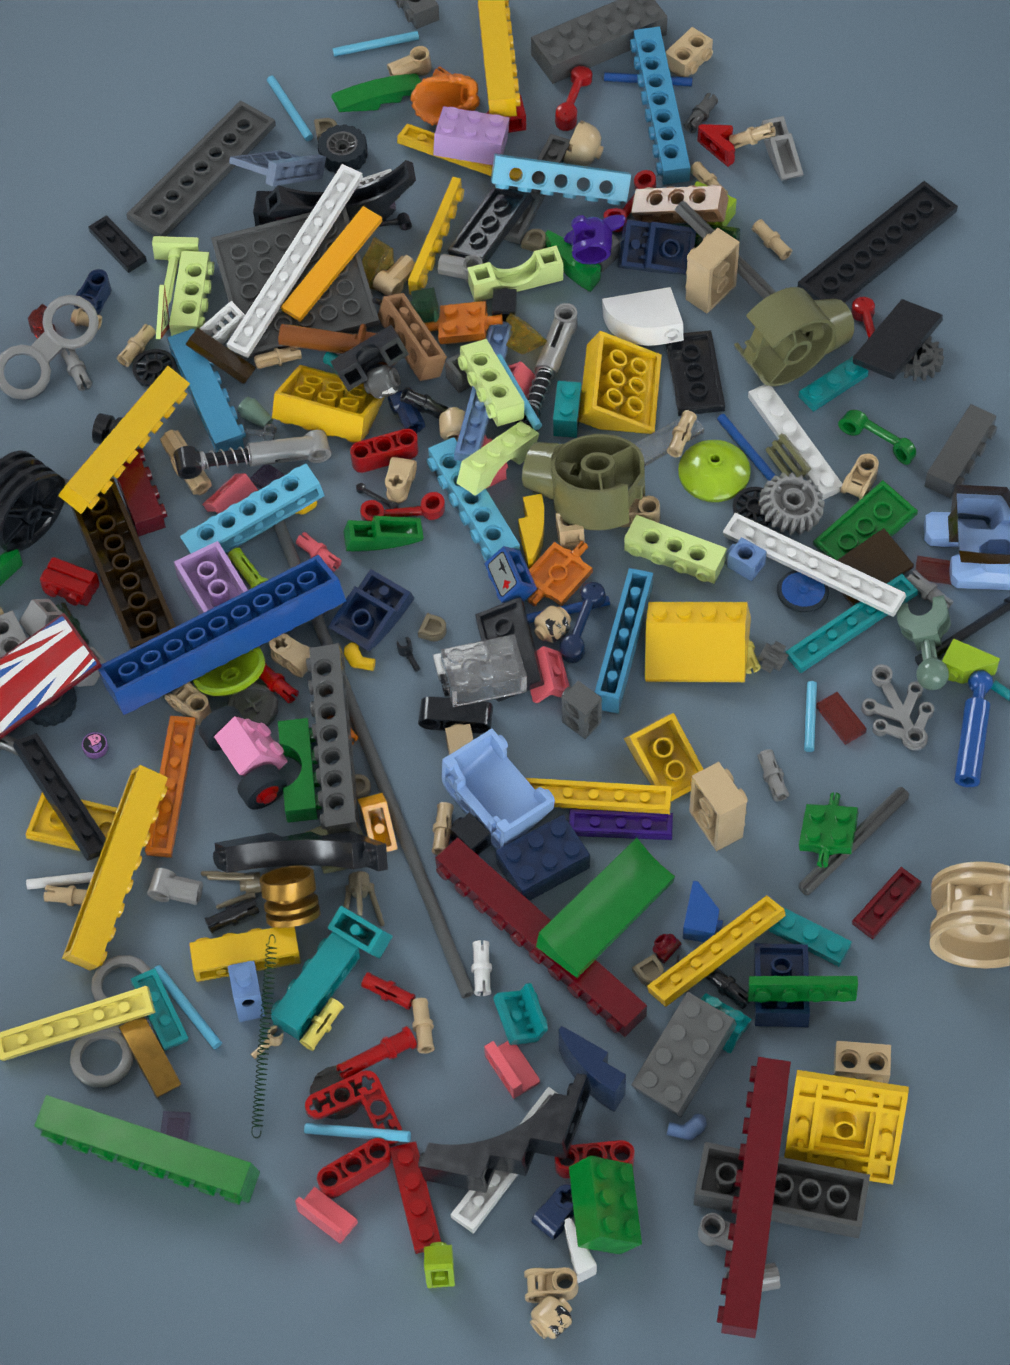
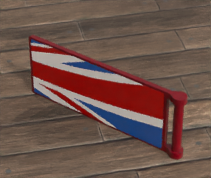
[0,613,102,739]

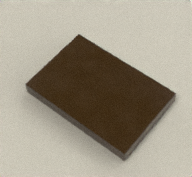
[837,528,914,607]

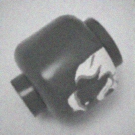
[364,364,401,399]

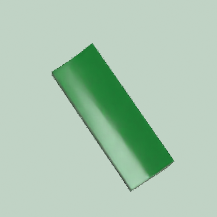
[536,838,675,978]

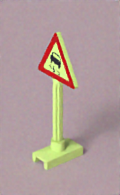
[152,236,200,339]

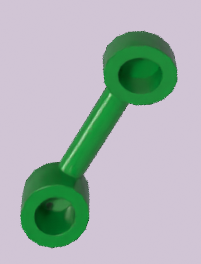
[838,409,916,465]

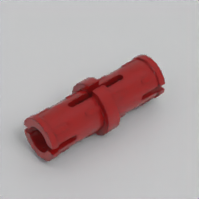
[259,663,299,703]
[361,972,416,1010]

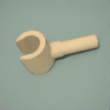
[250,1025,284,1059]

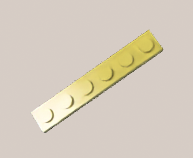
[0,986,155,1061]

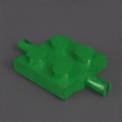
[799,792,859,868]

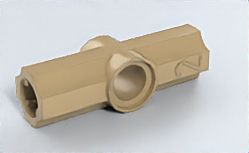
[160,430,212,495]

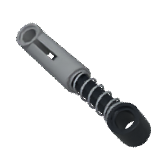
[515,303,577,432]
[173,430,332,479]

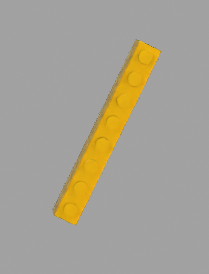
[478,0,520,117]
[58,366,190,514]
[62,765,168,971]

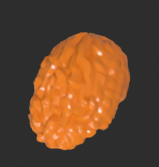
[410,73,480,126]

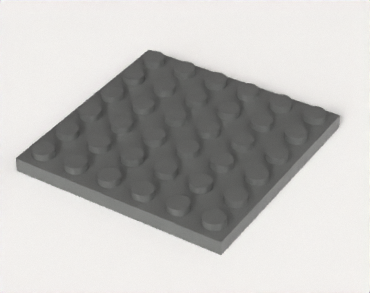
[211,207,380,359]

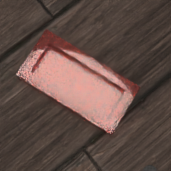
[915,556,952,585]
[816,692,867,745]

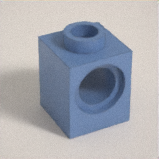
[726,537,767,581]

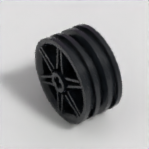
[0,450,66,552]

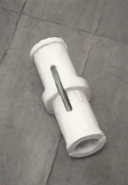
[471,940,492,996]

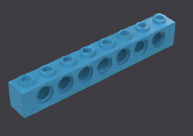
[630,27,691,185]

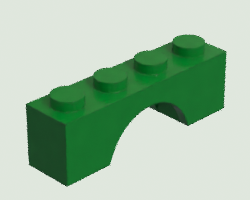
[278,718,322,823]

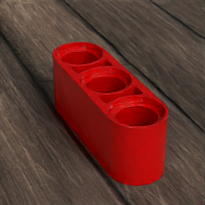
[350,429,419,473]
[317,1138,391,1199]
[555,1140,635,1179]

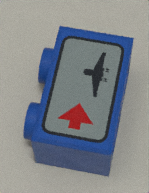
[484,546,537,603]

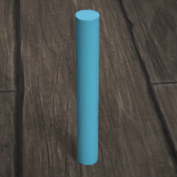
[804,681,817,752]

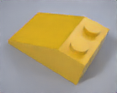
[624,713,704,801]

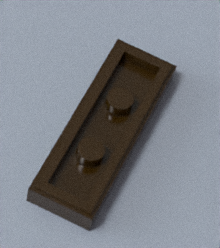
[186,328,256,384]

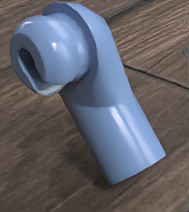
[667,1114,707,1140]

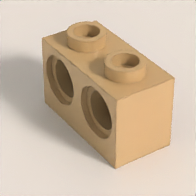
[666,27,713,77]
[834,1041,891,1083]

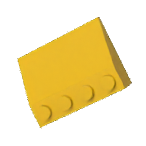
[578,331,662,434]
[272,365,385,442]
[645,602,751,682]

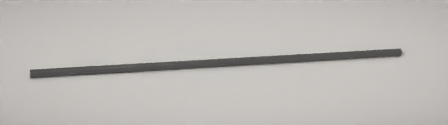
[271,501,474,998]

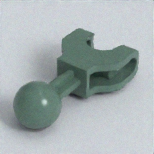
[897,595,951,690]

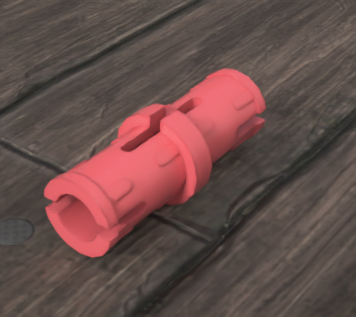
[296,532,342,572]

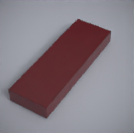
[852,867,922,940]

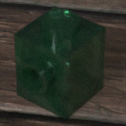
[409,287,439,323]

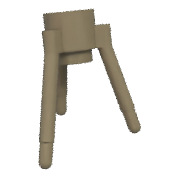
[201,871,261,909]
[343,871,384,927]

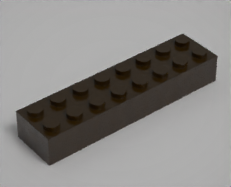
[71,478,176,650]

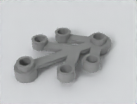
[862,664,934,751]

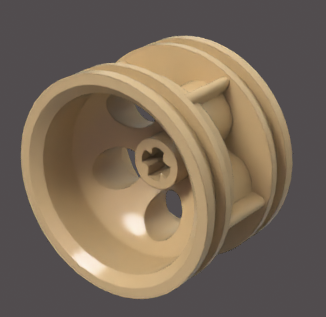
[930,862,1010,969]

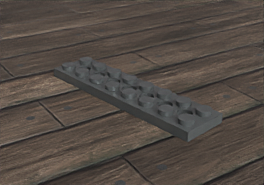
[126,100,276,237]

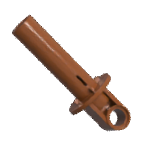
[278,324,397,366]

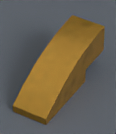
[119,1017,181,1098]

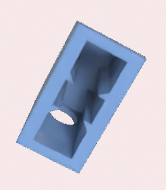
[228,961,266,1022]

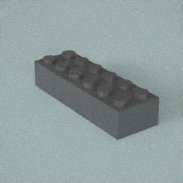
[531,0,667,84]
[693,1142,870,1239]

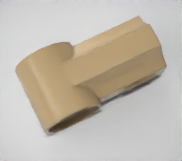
[387,46,432,76]
[373,255,415,296]

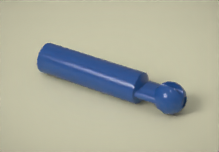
[954,670,993,787]

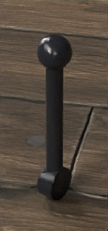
[356,483,398,509]

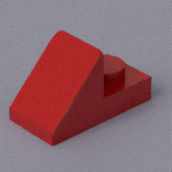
[697,124,735,167]

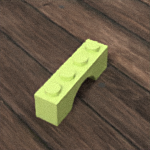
[468,246,563,302]
[457,421,539,496]

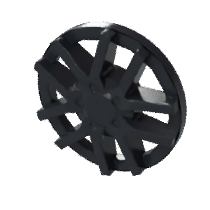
[132,349,177,387]
[733,487,770,526]

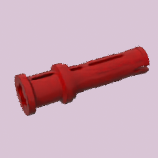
[336,1026,417,1080]

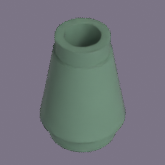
[237,397,273,429]

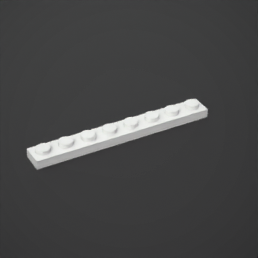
[723,513,906,617]

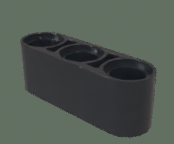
[418,697,493,734]

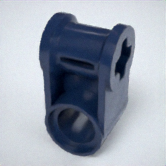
[74,269,112,315]
[531,1184,574,1240]

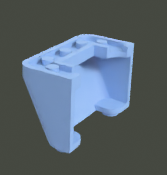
[442,729,555,850]

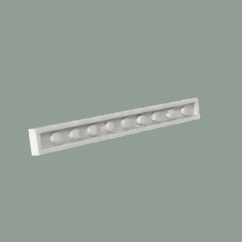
[227,164,363,358]

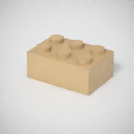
[685,228,740,314]
[689,762,748,851]

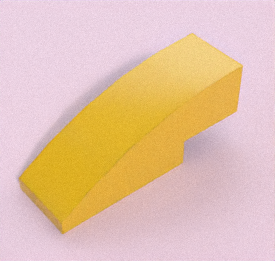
[518,494,545,569]

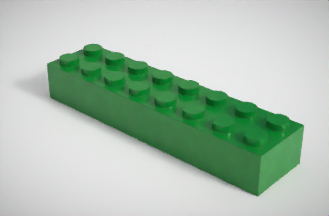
[34,1095,260,1205]

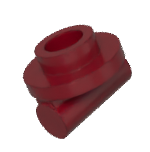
[652,934,682,964]

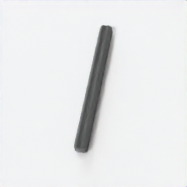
[675,201,776,299]
[798,787,909,895]

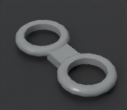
[0,295,99,400]
[70,955,151,1088]

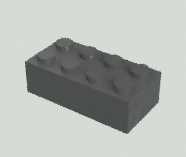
[631,992,737,1117]

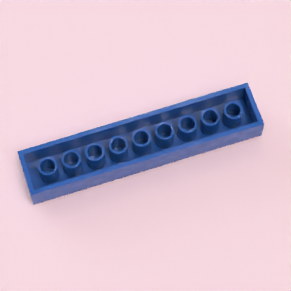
[98,555,346,715]

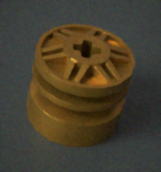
[259,865,321,928]

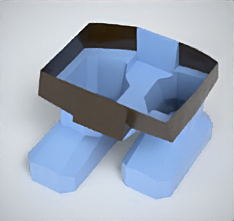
[924,485,1010,590]

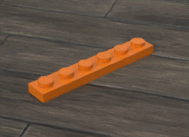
[145,716,196,858]

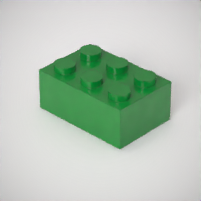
[569,1156,642,1254]

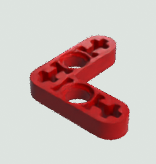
[305,1070,402,1146]

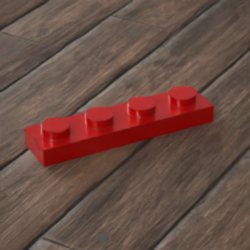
[390,1141,441,1254]

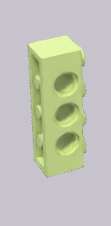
[169,251,214,336]
[458,339,524,427]
[624,515,727,584]

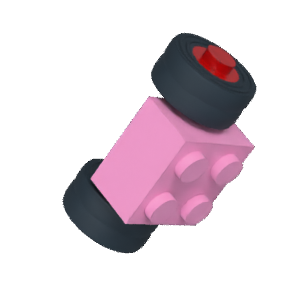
[198,706,288,810]

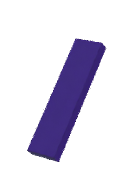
[569,809,673,840]

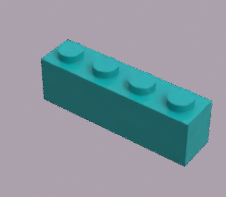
[271,932,360,1041]

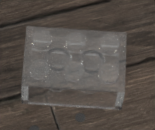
[441,634,527,707]

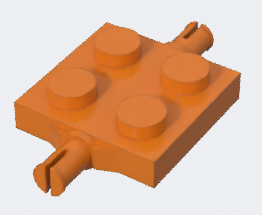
[424,301,503,344]
[527,541,593,606]

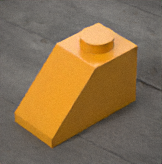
[357,793,398,852]

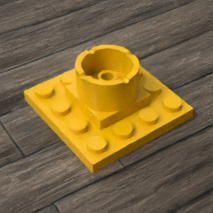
[784,1070,909,1185]

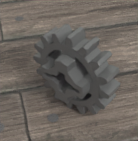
[900,336,944,381]

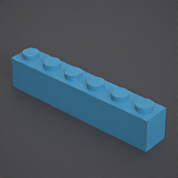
[167,328,246,452]
[595,568,653,714]

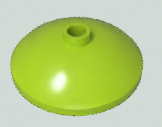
[678,440,751,502]
[193,647,265,696]

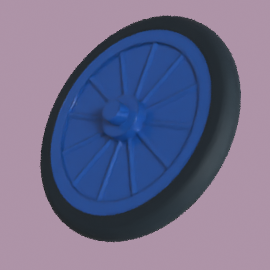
[777,570,829,613]

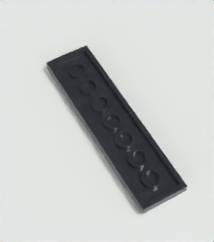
[797,181,958,303]

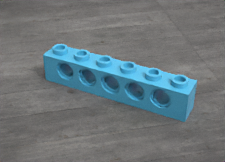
[491,153,631,205]
[427,437,520,561]
[180,463,325,554]

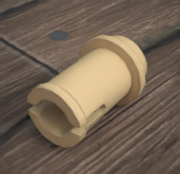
[71,308,102,330]

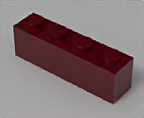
[116,448,168,537]

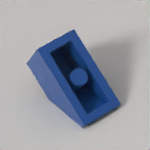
[683,881,723,943]

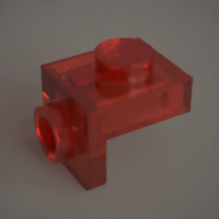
[28,304,56,339]

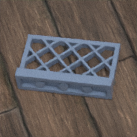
[229,150,326,186]

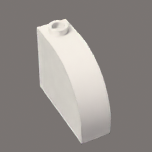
[602,287,684,346]

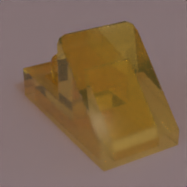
[362,237,394,290]
[506,313,547,354]

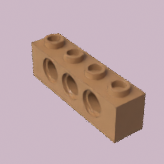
[631,184,729,224]
[378,293,447,381]

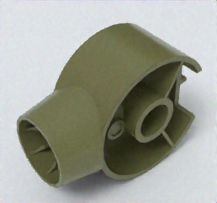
[734,287,854,386]
[522,434,645,530]

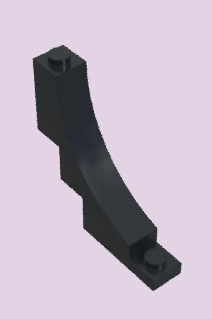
[213,831,388,873]
[418,1073,591,1193]

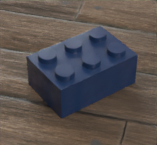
[496,815,590,901]

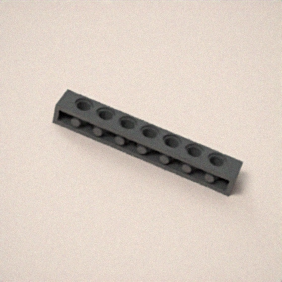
[306,643,361,835]

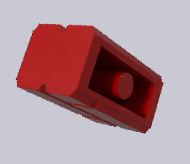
[40,557,100,606]

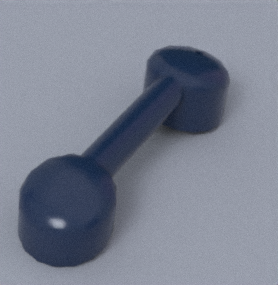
[560,582,606,663]

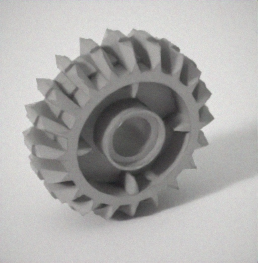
[758,472,825,536]

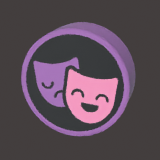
[82,732,108,759]

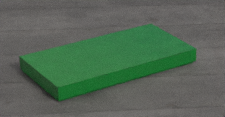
[813,480,918,560]

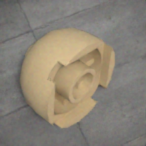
[564,120,604,166]

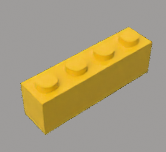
[189,927,301,982]

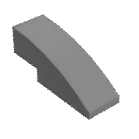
[760,116,803,181]

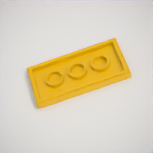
[25,792,117,851]

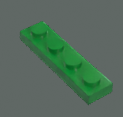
[748,976,858,1002]

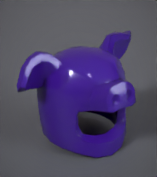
[563,215,626,264]

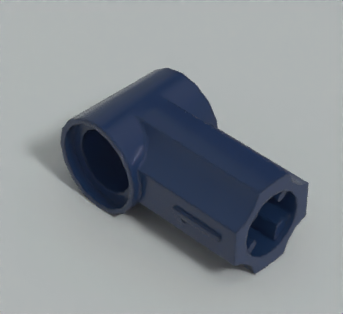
[387,387,425,434]

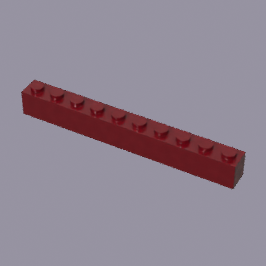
[435,837,647,1037]
[717,1057,791,1338]

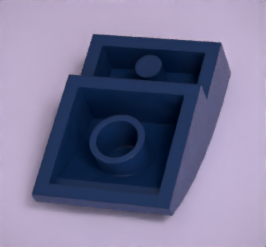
[618,219,696,275]
[328,569,415,652]
[754,943,810,1028]
[559,1026,626,1112]

